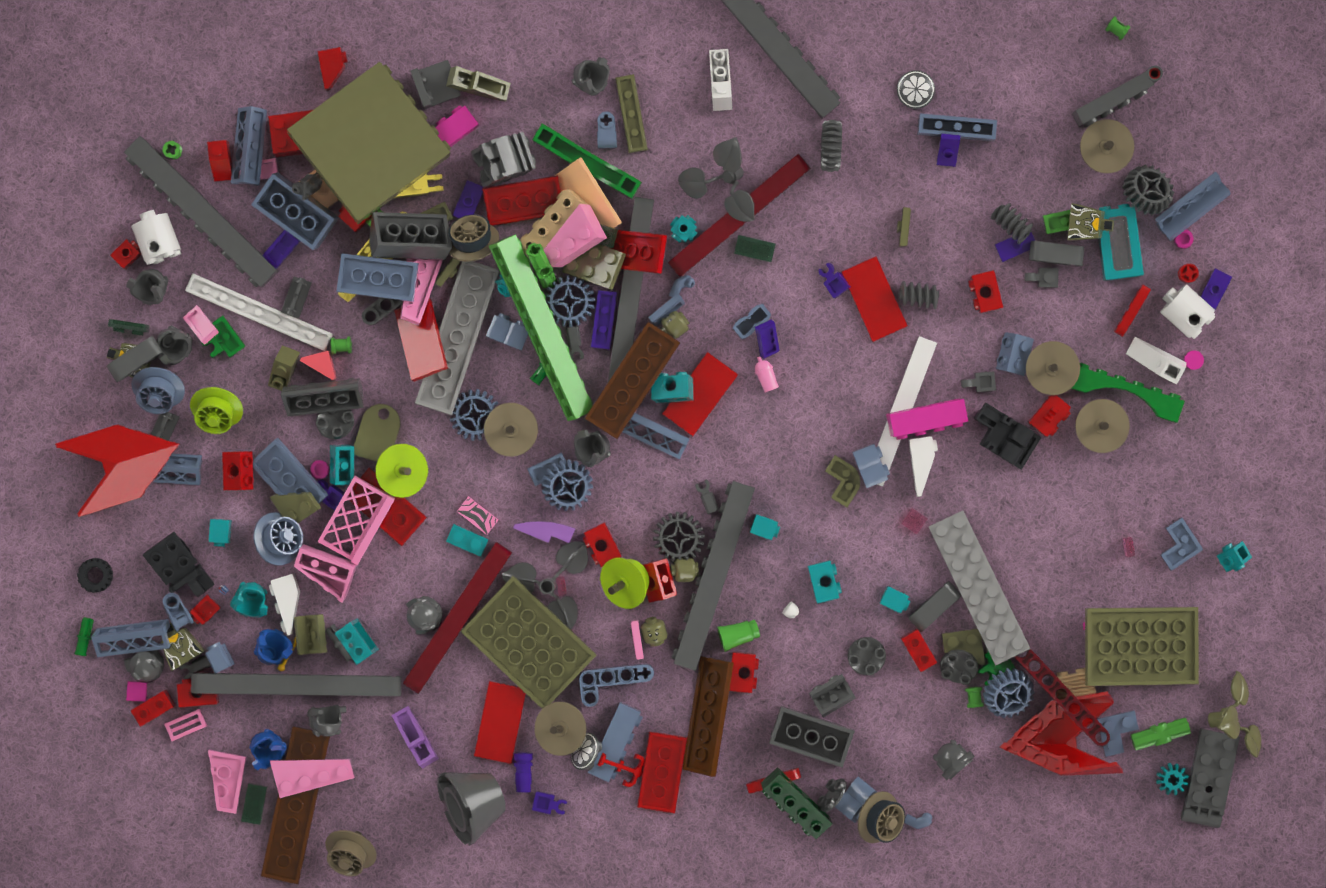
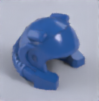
[254,629,293,665]
[249,729,287,770]

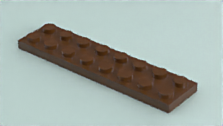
[261,726,330,884]

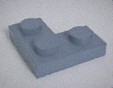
[1160,517,1204,571]
[1097,710,1139,756]

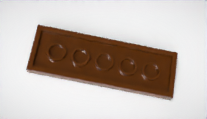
[585,322,680,440]
[682,656,734,777]

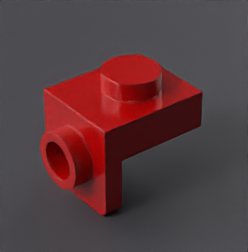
[189,594,221,625]

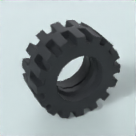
[77,558,113,593]

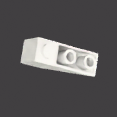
[709,49,732,111]
[1126,337,1187,384]
[269,573,300,636]

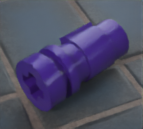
[514,752,533,792]

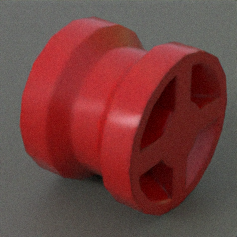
[1178,264,1199,283]

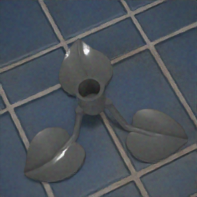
[678,137,755,222]
[502,541,588,629]

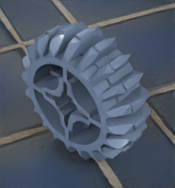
[545,275,595,327]
[450,389,498,441]
[541,459,593,511]
[983,668,1035,718]

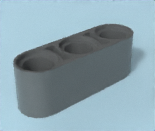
[1029,241,1085,266]
[362,298,402,325]
[106,336,163,382]
[908,581,961,632]

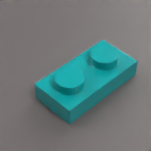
[446,524,489,557]

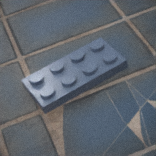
[336,253,419,302]
[253,438,328,504]

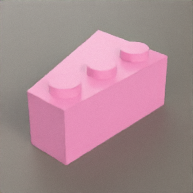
[544,204,607,267]
[294,544,357,603]

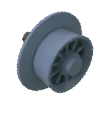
[131,367,185,414]
[253,512,303,566]

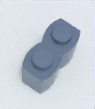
[733,304,771,339]
[486,313,528,351]
[852,444,890,488]
[205,642,235,674]
[835,777,877,823]

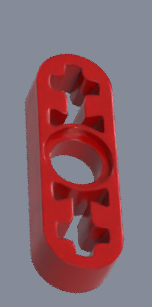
[1114,284,1151,337]
[746,768,801,794]

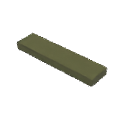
[615,74,648,153]

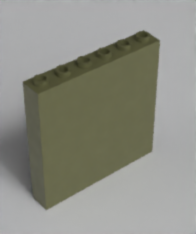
[287,61,451,224]

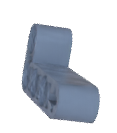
[579,663,654,707]

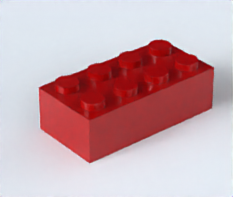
[268,110,313,158]

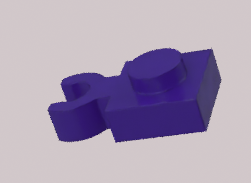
[818,263,851,299]
[318,480,349,511]
[532,791,567,814]

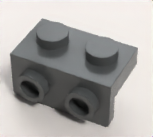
[809,674,856,717]

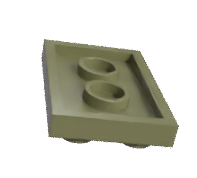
[562,244,626,290]

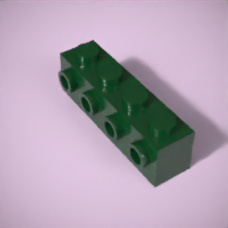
[761,767,832,839]

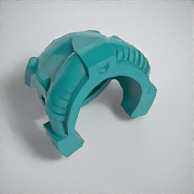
[230,582,268,618]

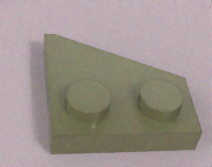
[270,492,321,523]
[942,628,985,665]

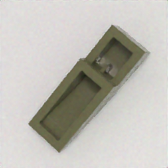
[446,66,511,102]

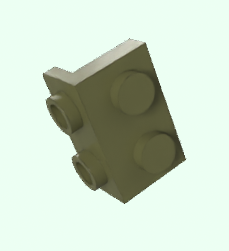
[294,614,327,655]

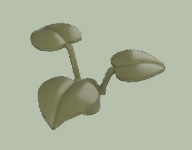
[1208,671,1261,758]

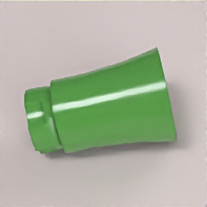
[717,620,760,652]

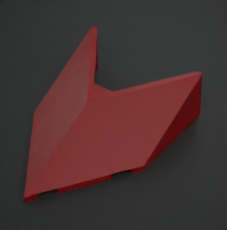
[55,424,180,517]
[1000,691,1123,776]

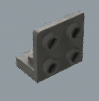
[411,60,461,109]

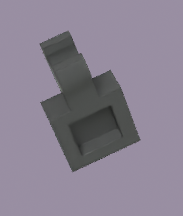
[1025,268,1059,288]
[961,371,996,392]

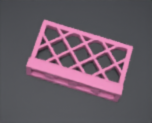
[318,476,395,565]

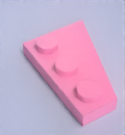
[208,750,247,814]

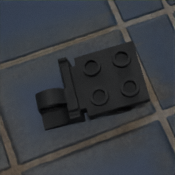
[974,402,1041,470]
[143,532,215,597]

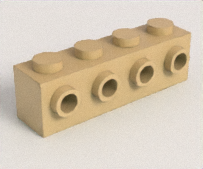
[520,189,588,256]

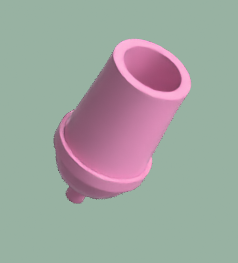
[755,356,779,392]

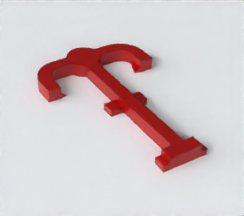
[597,753,645,787]

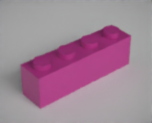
[435,106,480,147]
[886,398,968,440]

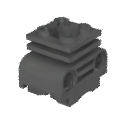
[471,132,536,188]

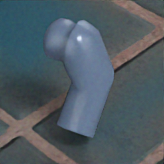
[669,275,695,297]
[905,813,933,829]

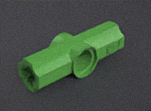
[526,243,557,288]
[1130,718,1191,750]

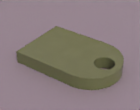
[354,404,401,462]

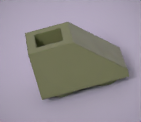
[268,345,300,391]

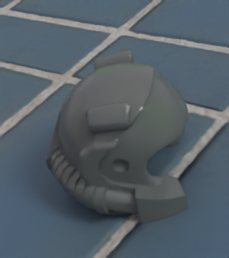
[572,57,610,96]
[126,269,168,306]
[157,325,193,365]
[574,429,611,468]
[406,596,443,634]
[124,644,164,682]
[307,705,346,737]
[933,739,975,781]

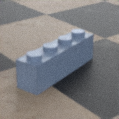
[917,113,997,141]
[588,702,643,782]

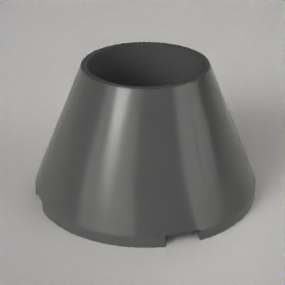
[437,772,506,846]

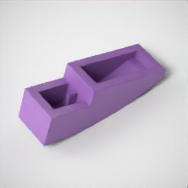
[513,521,576,543]
[391,706,439,769]

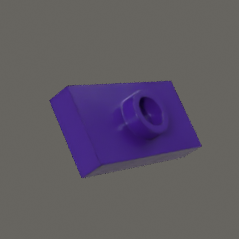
[936,133,961,167]
[452,180,483,218]
[262,229,301,269]
[995,232,1035,262]
[1200,268,1232,310]
[755,319,780,359]

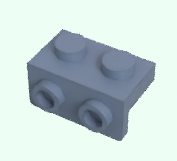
[996,332,1034,376]

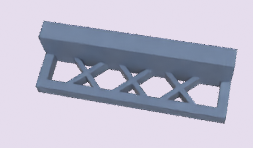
[231,106,267,186]
[1155,172,1231,241]
[623,413,689,459]
[153,454,202,485]
[91,619,170,657]

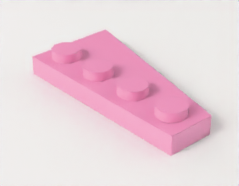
[401,258,443,325]
[270,759,355,798]

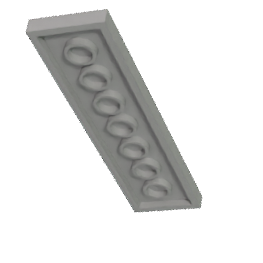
[415,261,500,416]
[929,511,1030,666]

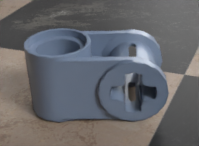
[597,111,617,149]
[163,593,194,632]

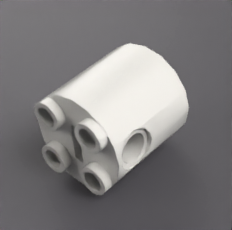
[131,210,181,265]
[1160,284,1215,339]

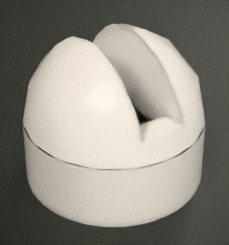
[782,602,799,619]

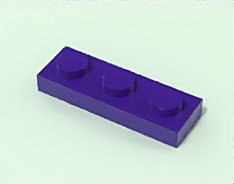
[591,290,617,350]

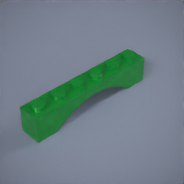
[532,123,642,200]
[1071,363,1185,423]

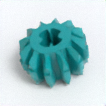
[1156,763,1189,795]

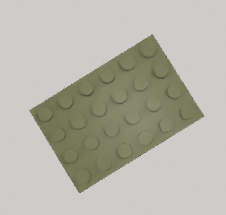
[460,575,597,709]
[1085,607,1199,686]

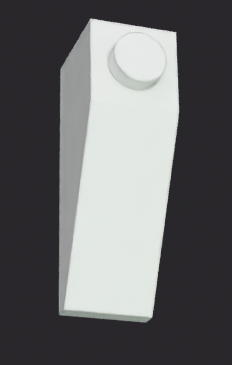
[908,436,938,497]

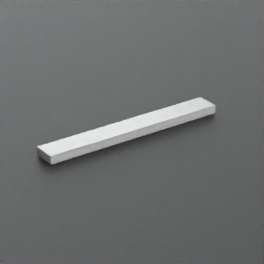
[185,273,333,351]
[877,336,937,487]

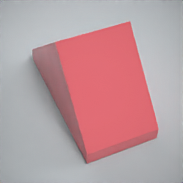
[300,351,337,380]

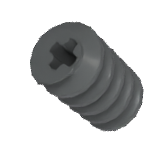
[991,203,1033,244]
[898,281,939,310]

